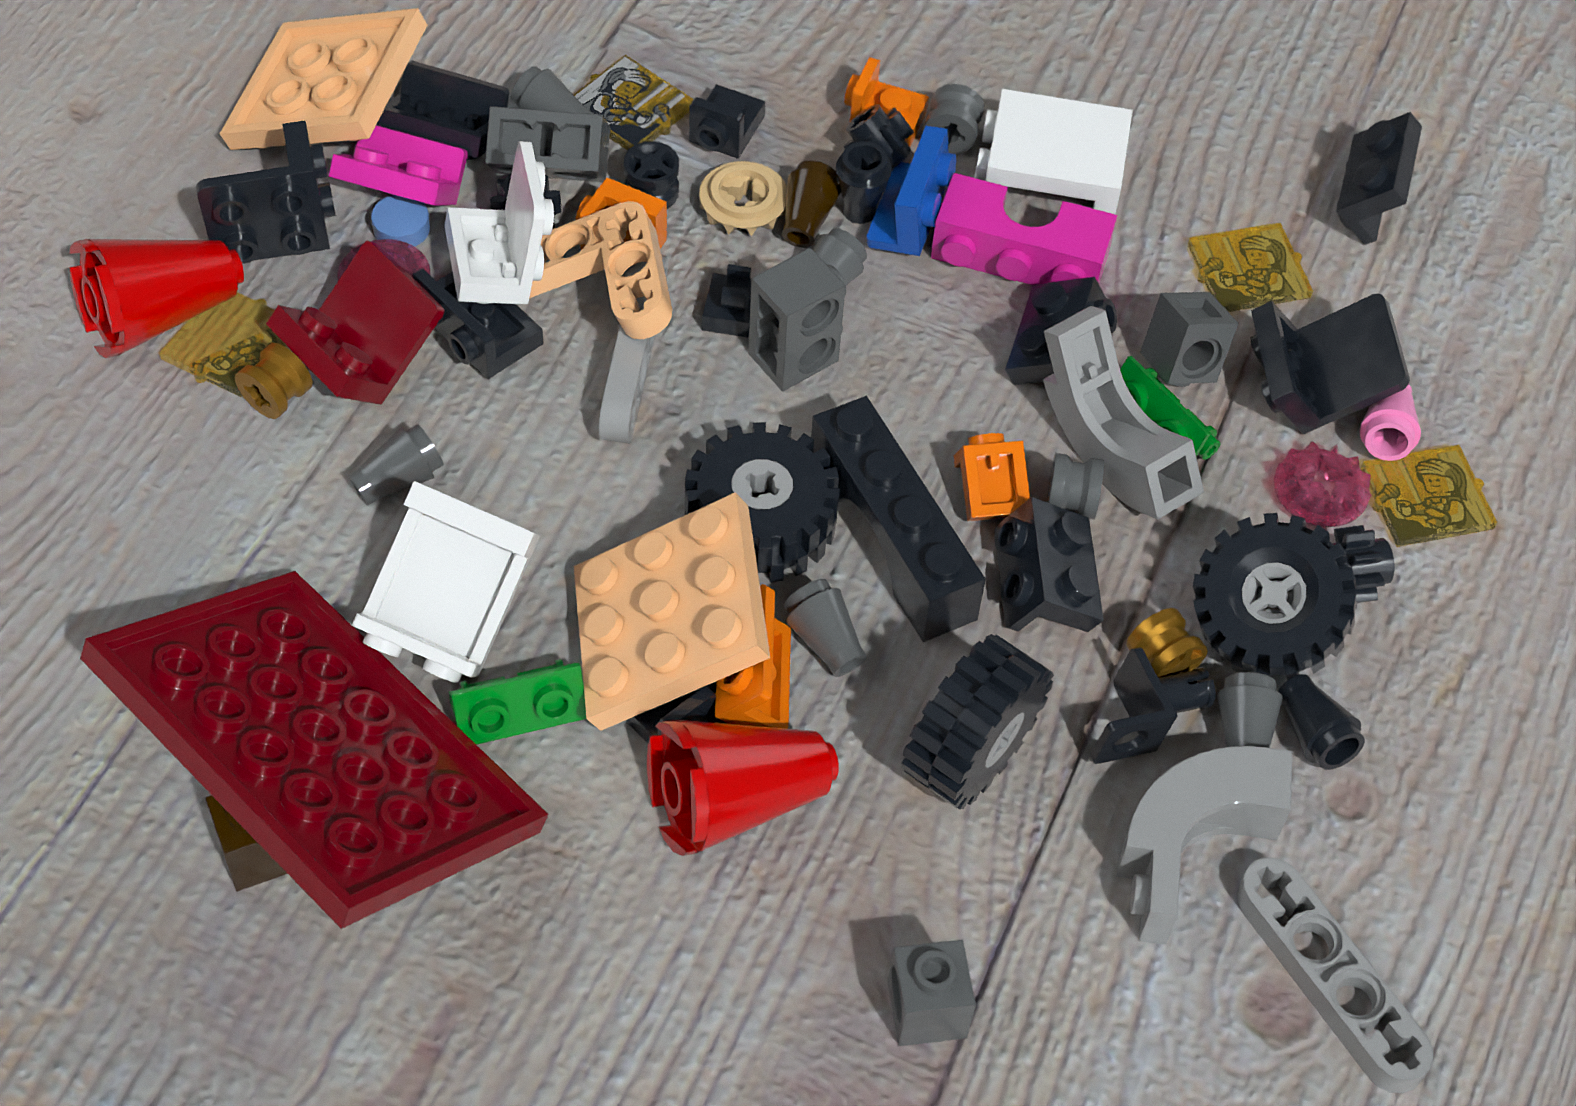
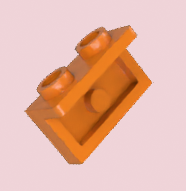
[715,584,791,729]

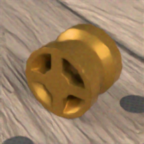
[235,343,313,419]
[1126,608,1208,678]

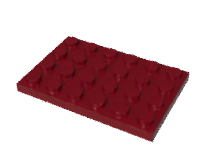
[80,571,549,929]

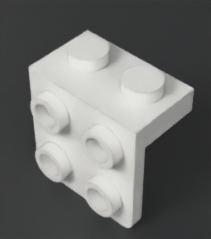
[444,141,554,304]

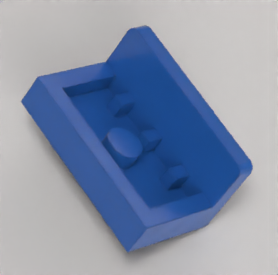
[866,126,956,256]

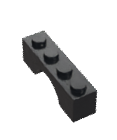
[811,395,986,643]

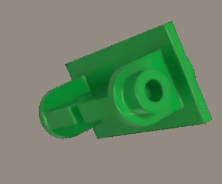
[1120,356,1221,460]
[448,659,586,745]

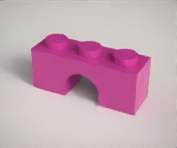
[931,173,1118,285]

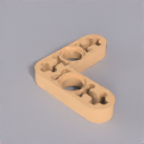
[529,201,672,339]

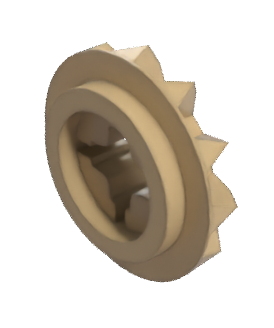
[699,161,787,237]

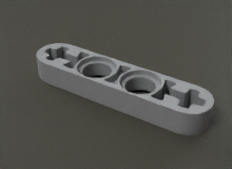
[599,255,668,444]
[1237,857,1434,1093]

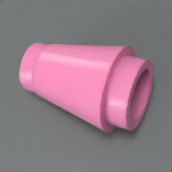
[1360,384,1421,461]

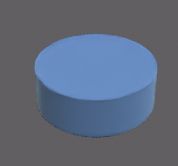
[371,195,430,250]

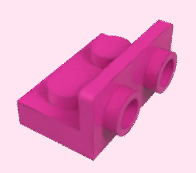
[329,125,468,206]

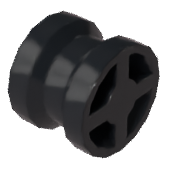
[624,141,679,209]

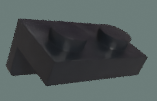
[376,61,509,160]
[1336,111,1422,245]
[412,268,544,379]
[1005,277,1117,385]
[994,497,1104,632]

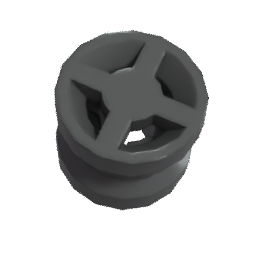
[923,84,985,154]
[1047,453,1104,520]

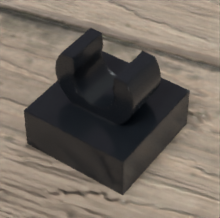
[702,264,752,338]

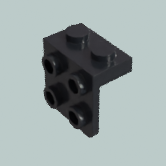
[196,120,336,264]
[1250,293,1410,435]

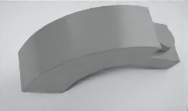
[1043,306,1204,520]
[1116,746,1292,945]

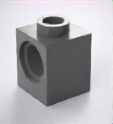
[1140,292,1239,387]
[887,939,976,1046]

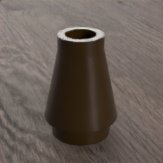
[782,160,841,248]

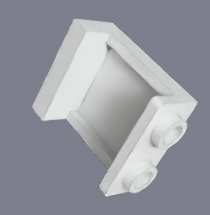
[975,89,1132,214]
[352,481,540,683]

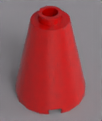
[69,239,244,358]
[647,720,839,856]

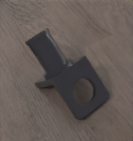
[1090,647,1216,764]

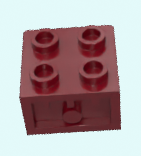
[266,241,444,405]

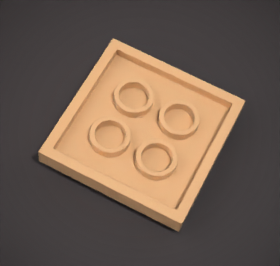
[220,8,427,150]
[574,492,770,731]

